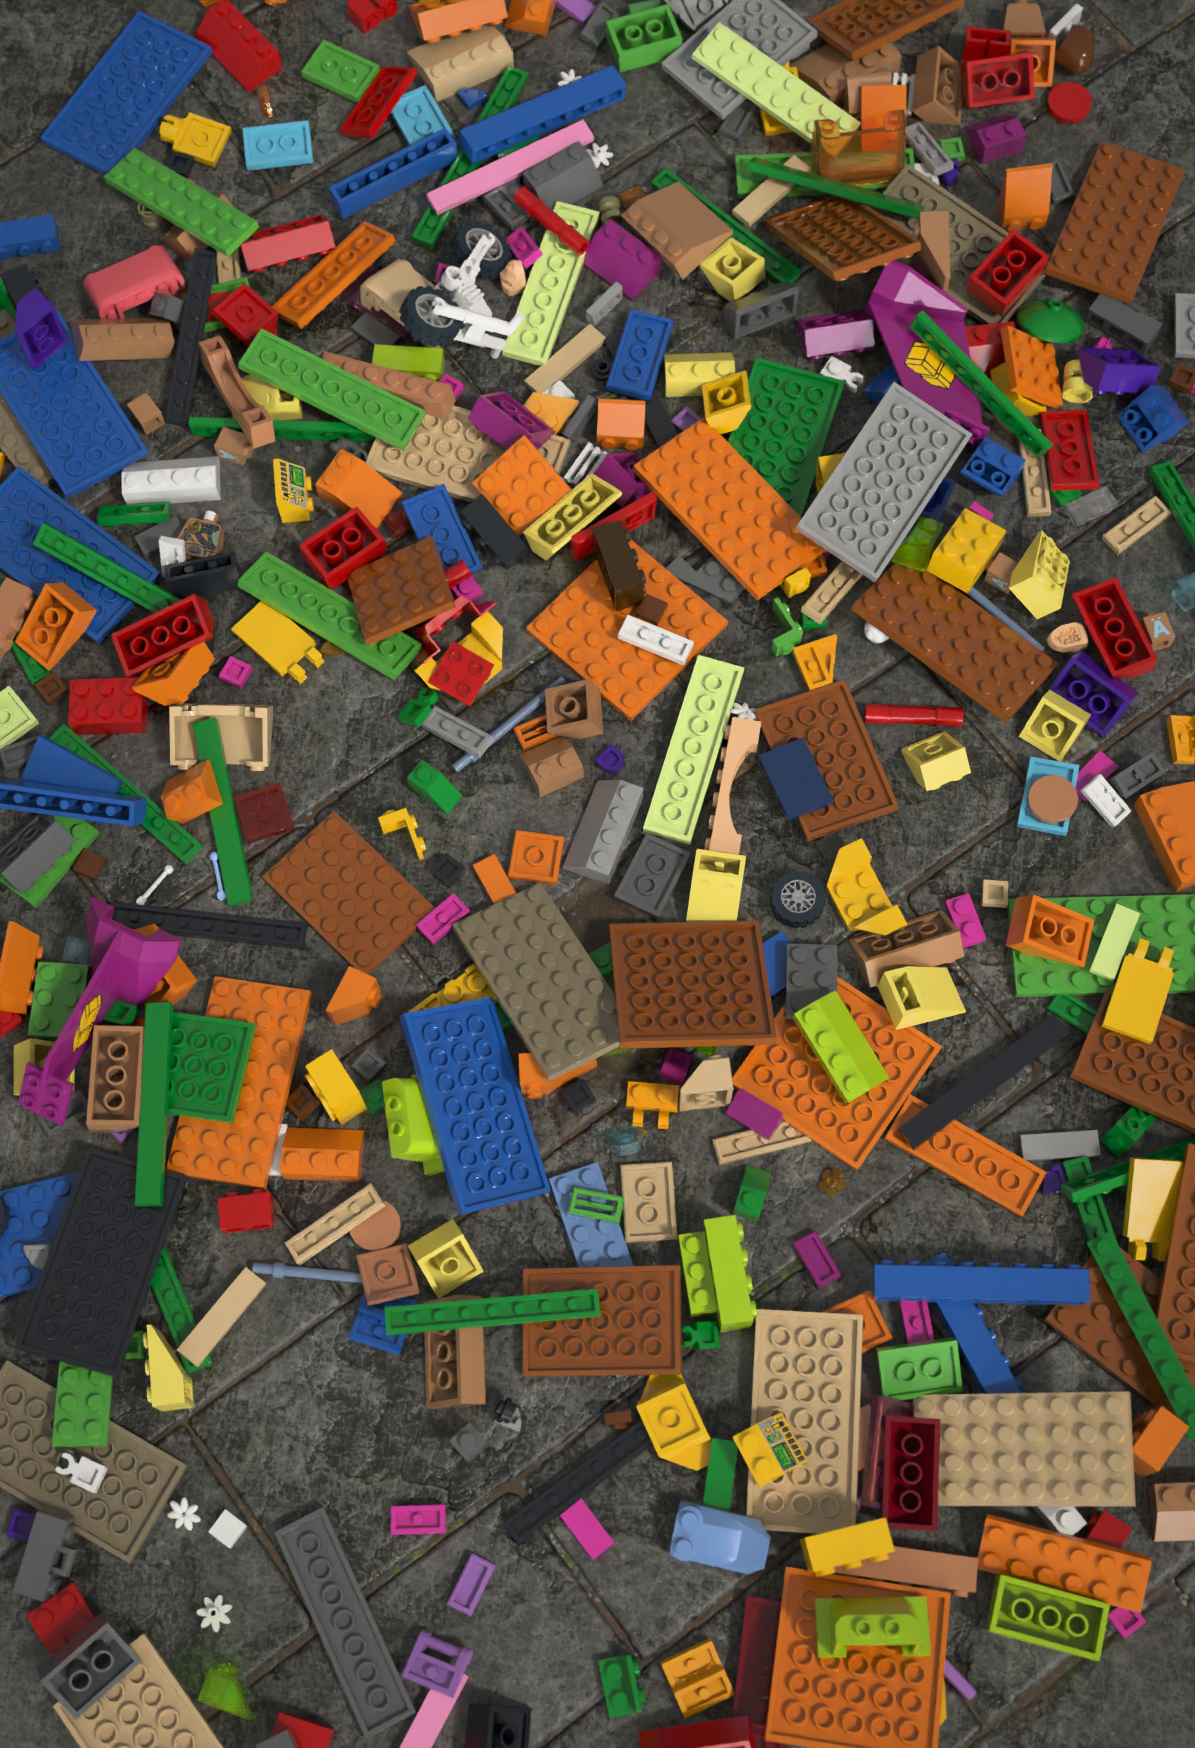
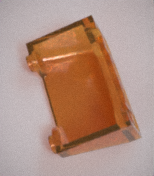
[810,109,906,186]

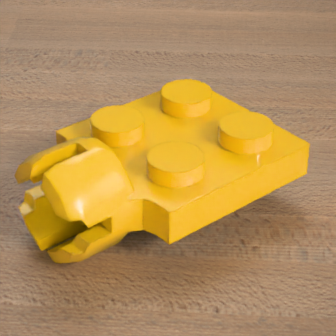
[159,112,231,168]

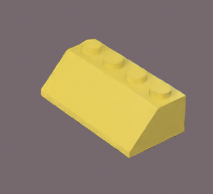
[523,473,622,561]

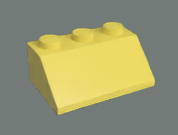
[664,352,735,397]

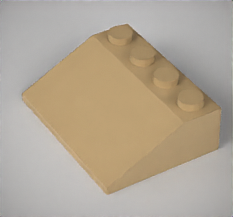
[407,23,514,103]

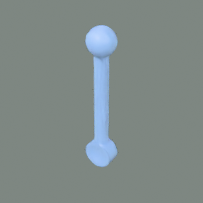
[209,852,227,901]

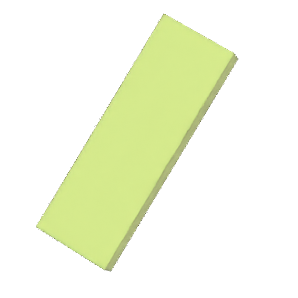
[1089,904,1140,982]

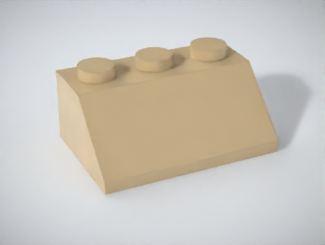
[679,1055,733,1112]

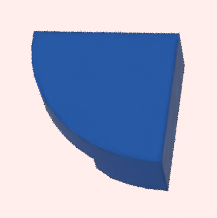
[457,88,488,111]

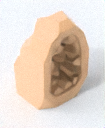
[500,260,526,296]
[1046,622,1088,653]

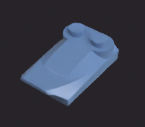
[669,1500,771,1575]

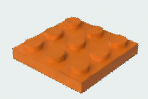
[1001,325,1063,409]
[472,435,572,537]

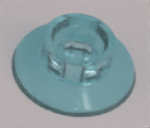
[603,1127,649,1156]

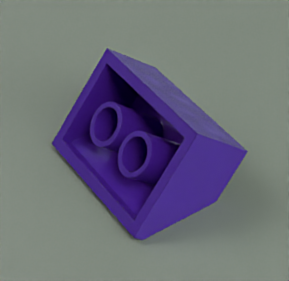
[15,288,68,371]
[1078,347,1161,395]
[1048,650,1139,737]

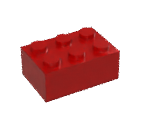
[960,50,1035,108]
[966,229,1049,317]
[299,506,387,590]
[68,677,148,735]

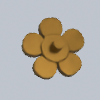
[818,1169,846,1198]

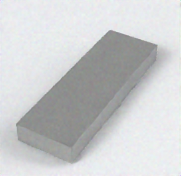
[906,121,954,177]
[421,706,494,758]
[1019,1130,1101,1162]

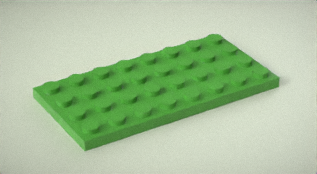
[1007,894,1195,997]

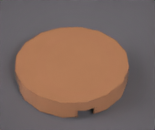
[1027,775,1078,824]
[350,1201,401,1251]

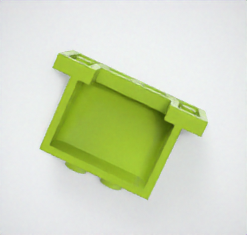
[382,1074,445,1176]
[815,1597,931,1658]

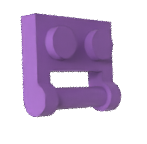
[402,1630,473,1699]

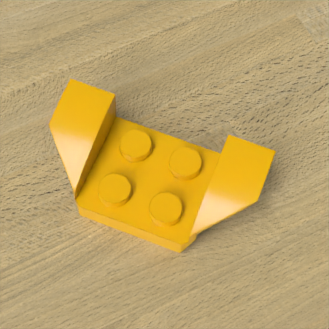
[415,611,503,690]
[826,838,907,936]
[636,1375,712,1471]

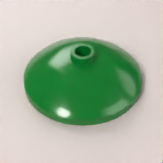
[1016,299,1085,343]

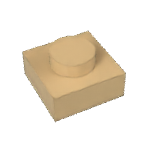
[981,879,1008,908]

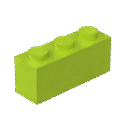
[372,344,445,382]
[678,1231,717,1318]

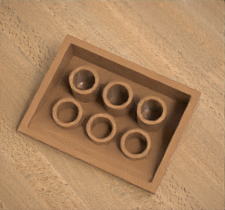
[790,42,902,107]
[621,182,733,279]
[909,211,950,293]

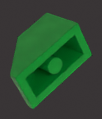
[407,760,463,815]
[733,1165,772,1223]

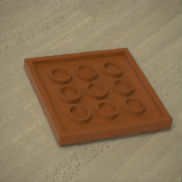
[347,536,456,646]

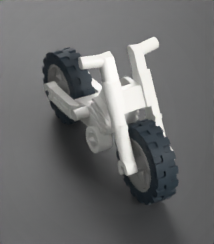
[399,220,524,359]

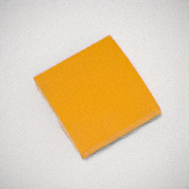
[1166,715,1195,764]
[660,1638,735,1719]

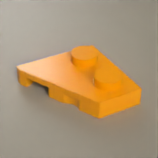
[523,392,580,436]
[792,634,837,691]

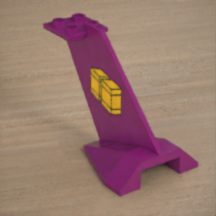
[864,260,990,450]
[18,897,182,1126]

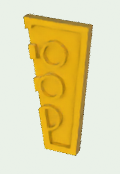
[407,964,498,1013]

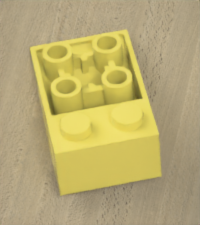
[233,374,303,420]
[1009,530,1070,619]
[686,849,746,922]
[877,966,966,1030]
[143,1325,194,1412]

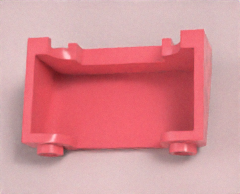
[83,246,187,319]

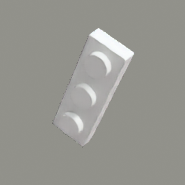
[618,615,694,666]

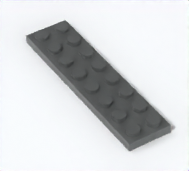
[274,1507,417,1739]

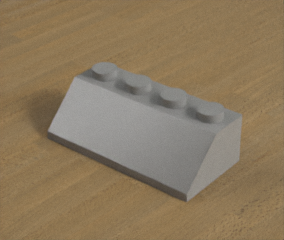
[563,780,643,885]

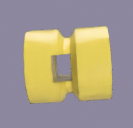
[1062,360,1093,404]

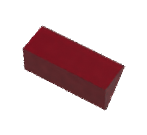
[882,1415,940,1532]

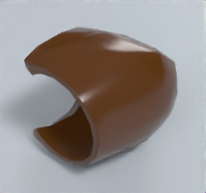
[1054,24,1095,75]

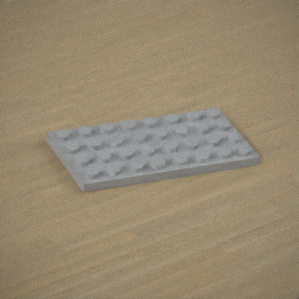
[795,382,972,582]

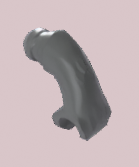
[329,437,368,461]

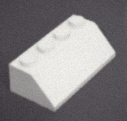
[122,456,221,504]

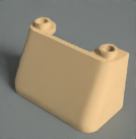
[360,259,464,348]
[169,703,273,771]

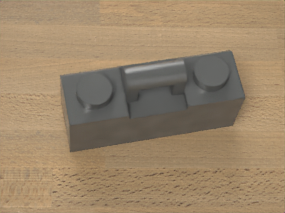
[1085,294,1162,356]
[13,1506,77,1602]

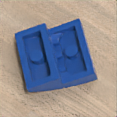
[349,1292,417,1355]

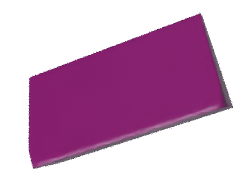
[726,1088,783,1140]

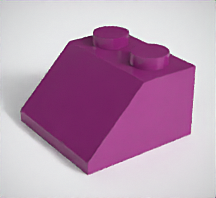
[964,114,1027,165]
[594,451,652,507]

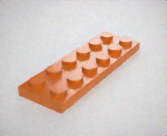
[271,221,396,329]
[884,1094,1047,1218]
[977,1514,1152,1613]

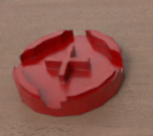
[1047,82,1092,123]

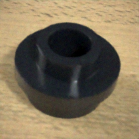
[591,358,613,381]
[494,1397,517,1424]

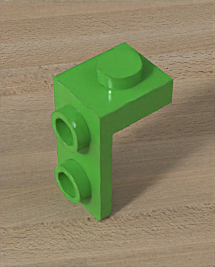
[771,597,803,657]

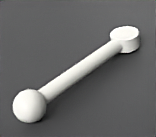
[136,865,173,905]

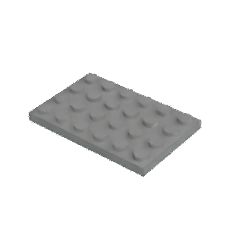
[661,0,817,120]

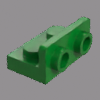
[598,1654,646,1718]

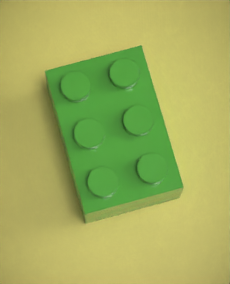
[606,4,682,73]
[28,962,92,1042]

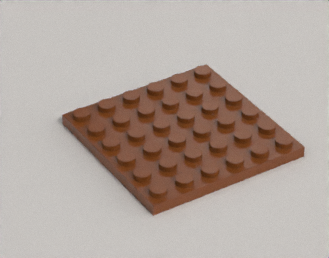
[609,921,777,1049]

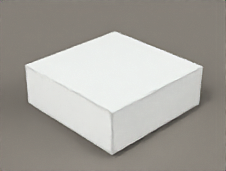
[209,1509,247,1549]

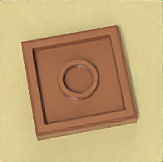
[356,1243,419,1306]

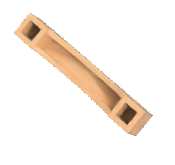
[704,717,761,855]

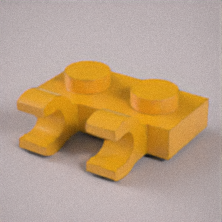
[626,1081,679,1130]

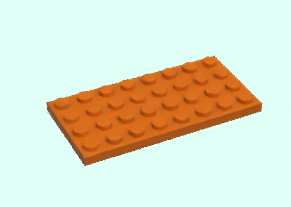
[633,418,826,600]
[166,976,313,1190]

